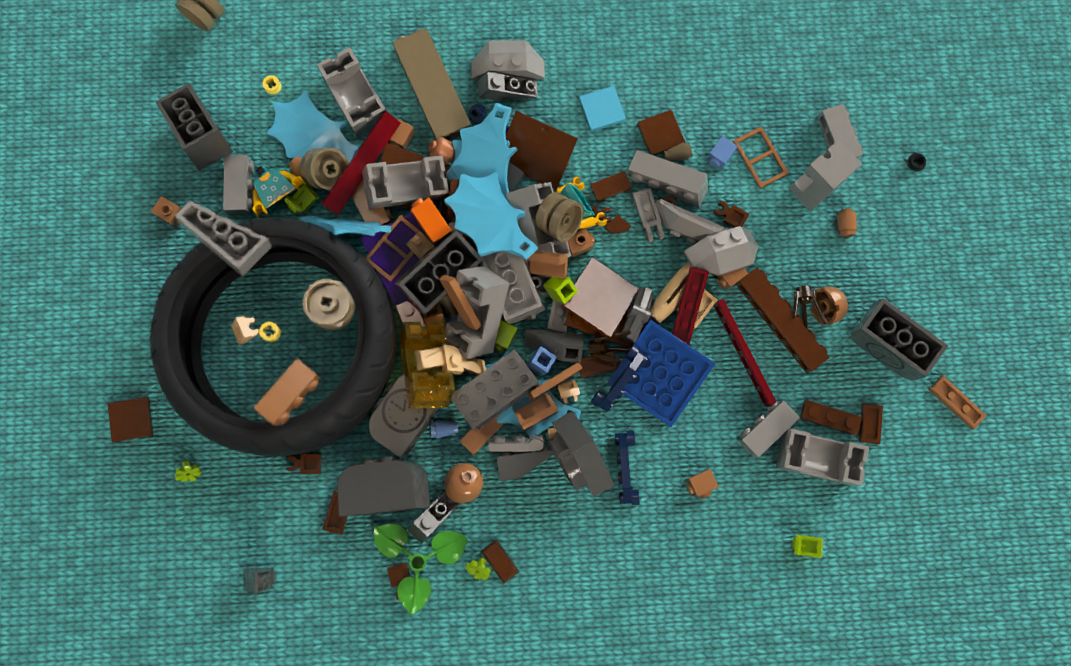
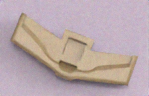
[415,345,486,376]

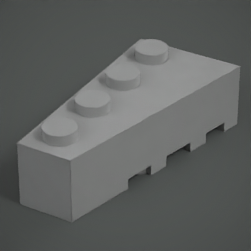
[628,150,708,208]
[175,201,271,276]

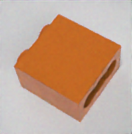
[411,198,452,244]

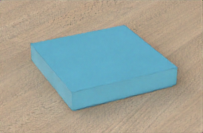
[579,86,626,132]

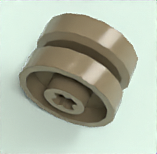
[175,0,225,32]
[300,148,349,190]
[535,192,584,242]
[303,279,355,330]

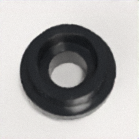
[907,153,926,172]

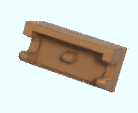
[514,393,558,430]

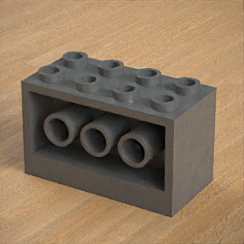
[449,349,539,432]

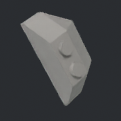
[471,40,545,80]
[655,199,728,245]
[684,226,758,276]

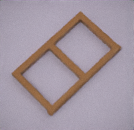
[733,126,789,189]
[365,215,427,281]

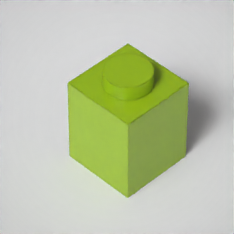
[543,276,578,304]
[494,320,517,352]

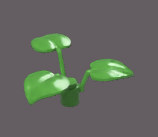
[374,524,468,614]

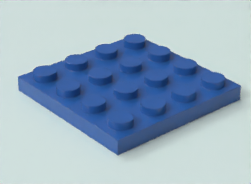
[607,320,716,427]

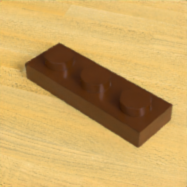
[799,400,862,436]

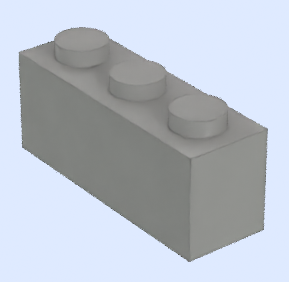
[817,104,863,159]
[223,155,254,216]
[738,401,800,458]

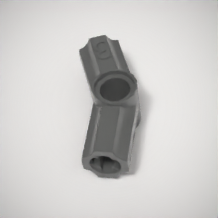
[621,287,654,344]

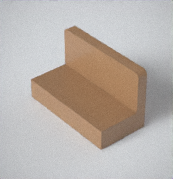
[523,250,568,278]

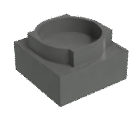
[548,411,615,497]

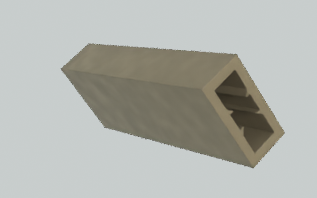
[393,28,471,140]

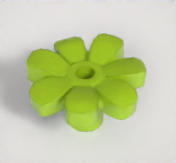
[175,461,201,482]
[465,558,491,580]

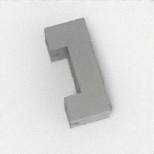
[317,47,386,138]
[789,140,862,212]
[362,156,449,209]
[506,182,572,269]
[480,251,546,325]
[443,266,509,359]
[776,429,869,486]

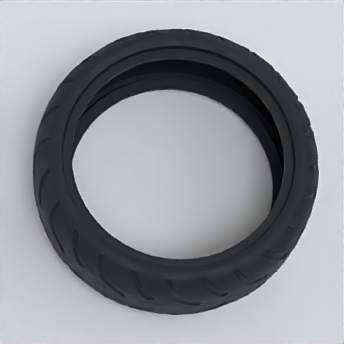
[150,218,397,456]

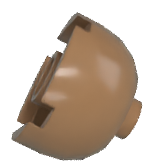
[810,286,848,325]
[443,463,484,504]

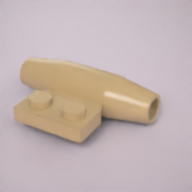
[649,262,718,330]

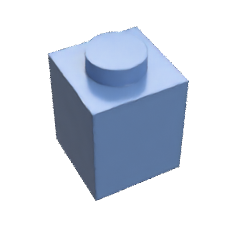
[706,136,738,170]
[526,346,556,377]

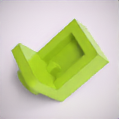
[284,184,319,213]
[792,535,824,558]

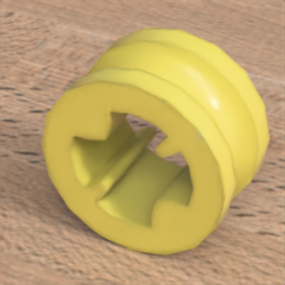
[263,75,281,95]
[260,322,281,342]

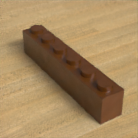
[735,267,830,374]

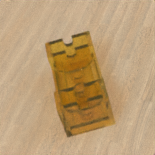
[400,322,455,408]

